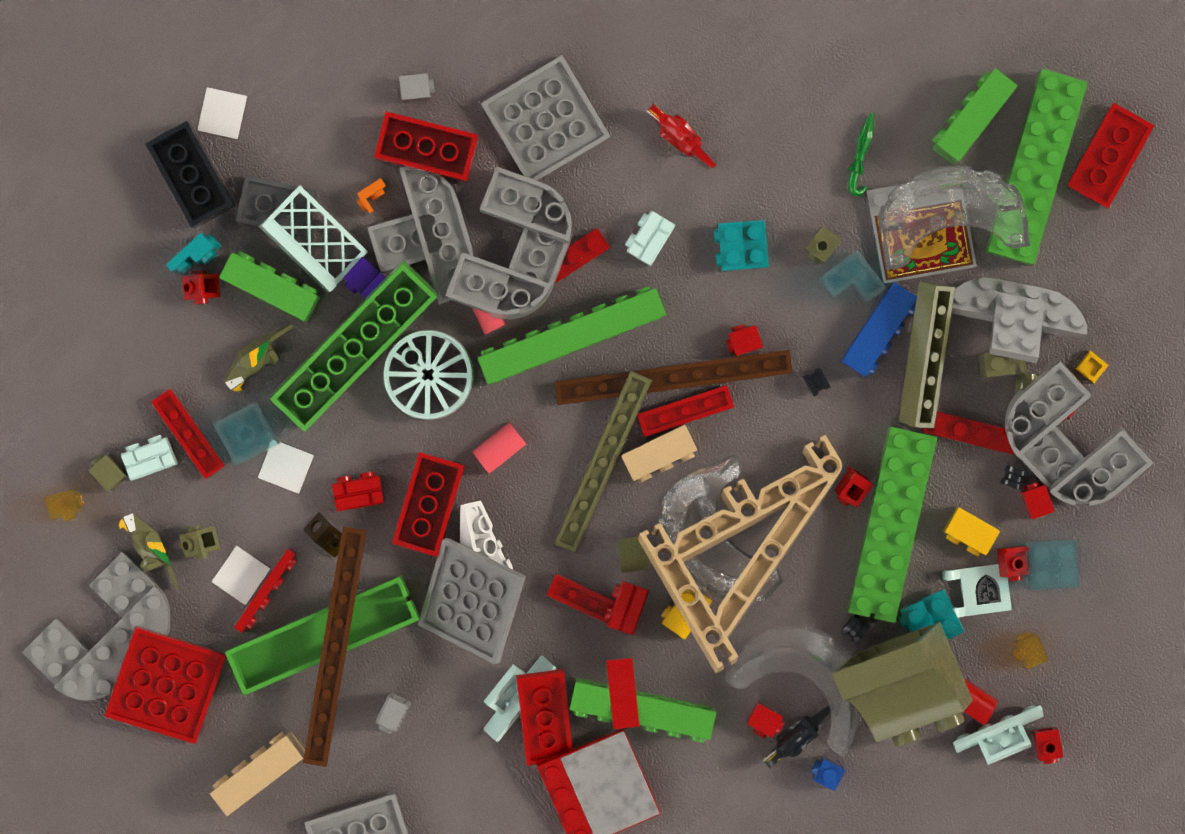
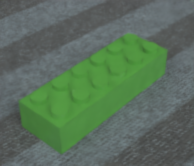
[570,678,716,743]

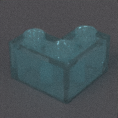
[818,250,886,303]

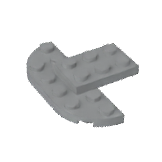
[367,166,473,305]
[951,277,1087,363]

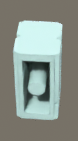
[625,211,675,267]
[121,435,178,481]

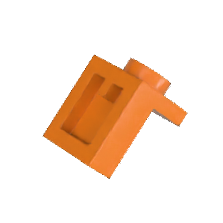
[356,178,387,214]

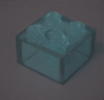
[213,402,280,466]
[1025,539,1079,590]

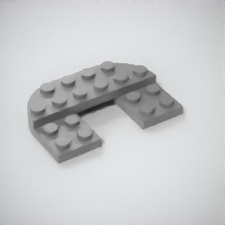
[445,166,572,319]
[1005,360,1153,506]
[22,551,170,701]

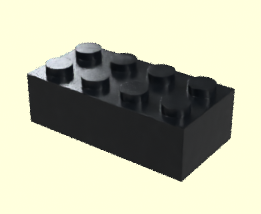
[145,121,236,229]

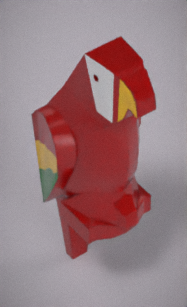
[646,103,716,169]

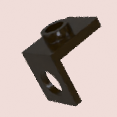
[304,512,342,558]

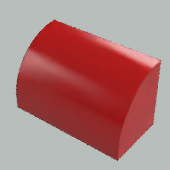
[964,678,998,725]

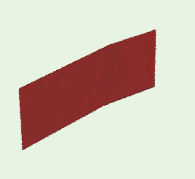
[606,658,640,729]

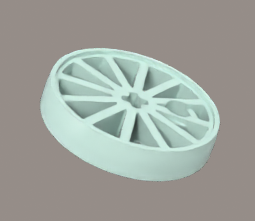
[383,330,474,420]

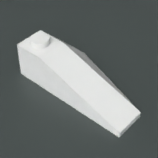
[460,501,513,569]

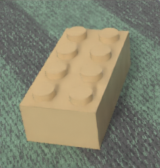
[210,731,305,816]

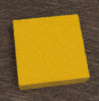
[1075,350,1109,384]

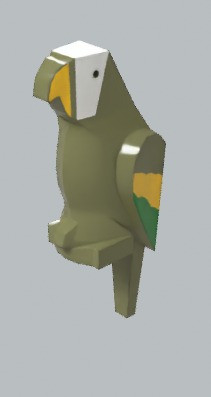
[224,323,293,392]
[119,513,179,590]

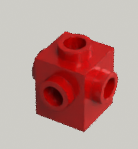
[182,270,221,304]

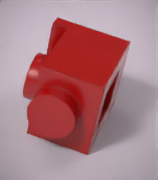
[834,466,874,508]
[997,546,1029,581]

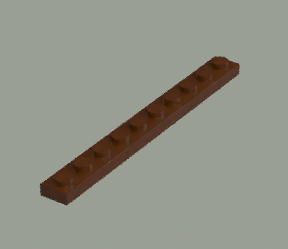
[555,350,793,405]
[303,526,367,767]

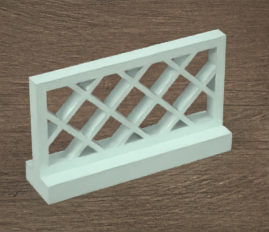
[259,185,368,293]

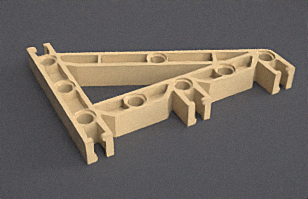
[638,435,842,673]

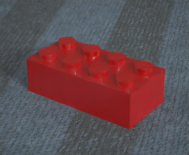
[374,111,479,183]
[392,452,466,557]

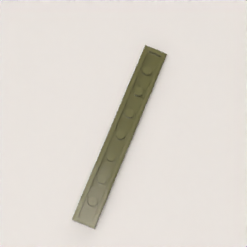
[554,370,652,553]

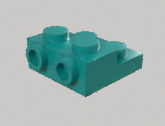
[713,220,769,272]
[166,233,222,274]
[898,589,965,640]

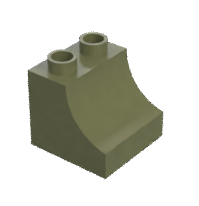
[832,621,973,747]

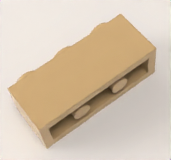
[621,424,697,483]

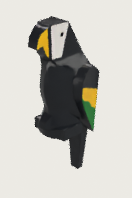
[763,705,833,768]

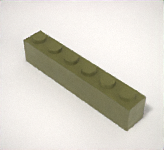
[899,281,955,428]

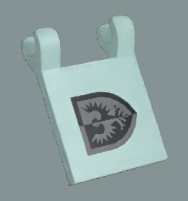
[942,564,1012,618]

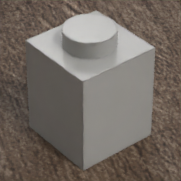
[399,73,435,103]

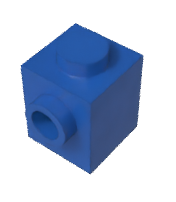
[811,756,845,791]

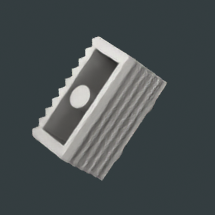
[375,692,411,734]

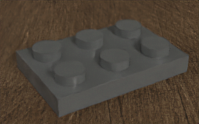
[236,175,316,237]

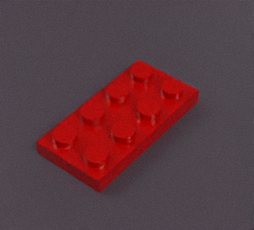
[1066,102,1155,209]
[516,669,573,766]

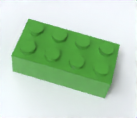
[932,68,1018,165]
[219,251,322,323]

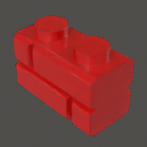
[332,471,385,512]
[604,580,650,636]

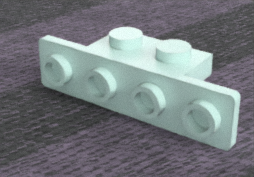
[484,656,556,742]
[953,705,1043,765]

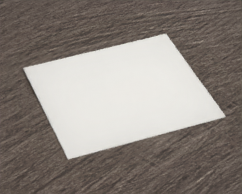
[197,87,247,139]
[258,440,314,494]
[212,545,270,605]

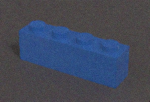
[840,282,917,377]

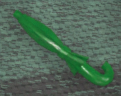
[847,112,875,197]

